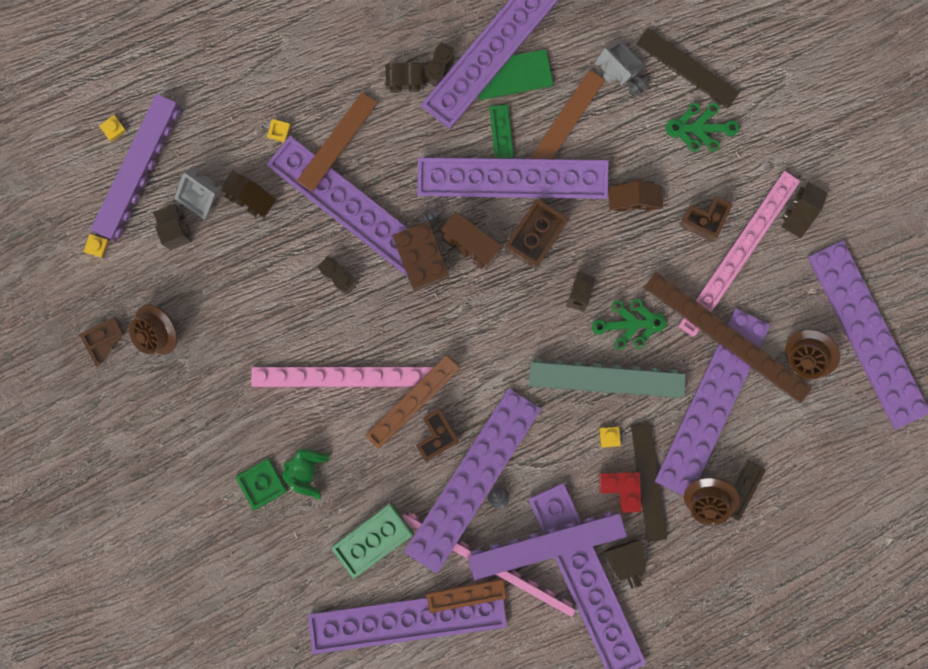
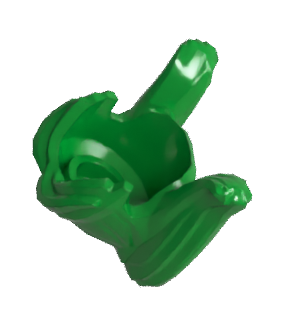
[283,449,330,500]

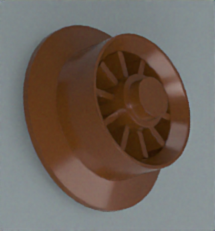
[129,304,177,355]
[785,329,840,380]
[684,477,739,526]

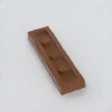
[426,579,507,613]

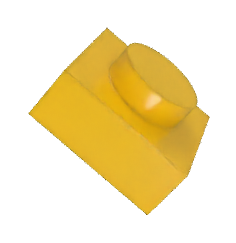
[99,115,127,142]
[267,119,291,143]
[83,234,109,258]
[599,427,621,448]

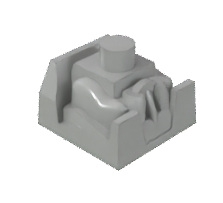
[595,39,646,85]
[174,167,223,220]

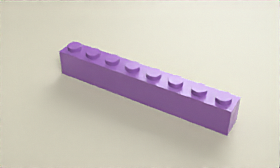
[90,94,181,242]
[467,511,627,580]

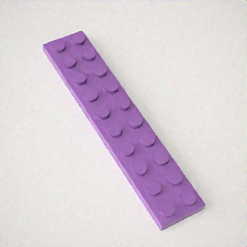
[421,0,559,130]
[266,136,408,277]
[417,158,609,199]
[807,241,928,430]
[654,308,770,496]
[404,388,541,574]
[528,483,646,669]
[308,598,507,654]

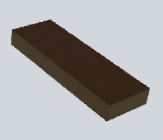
[730,461,766,521]

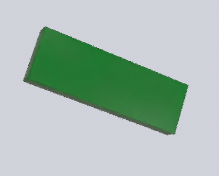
[489,104,514,159]

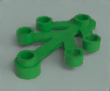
[665,103,740,153]
[591,299,666,350]

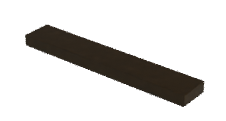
[636,28,740,109]
[630,424,667,542]

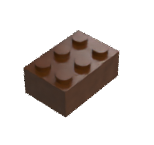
[505,198,569,270]
[441,211,501,270]
[392,222,449,292]

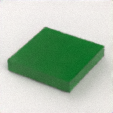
[235,458,288,511]

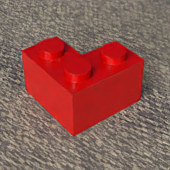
[598,473,641,513]

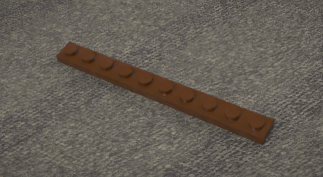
[643,272,812,404]

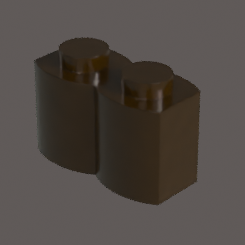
[425,42,454,87]
[385,62,424,93]
[318,256,357,295]

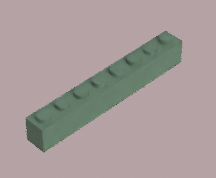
[528,359,686,398]

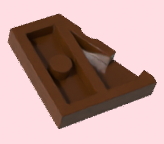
[79,317,124,367]

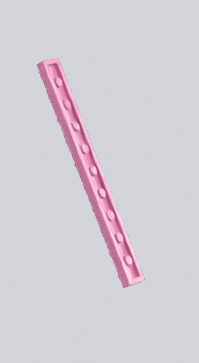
[678,171,800,337]
[251,367,443,387]
[402,512,576,617]

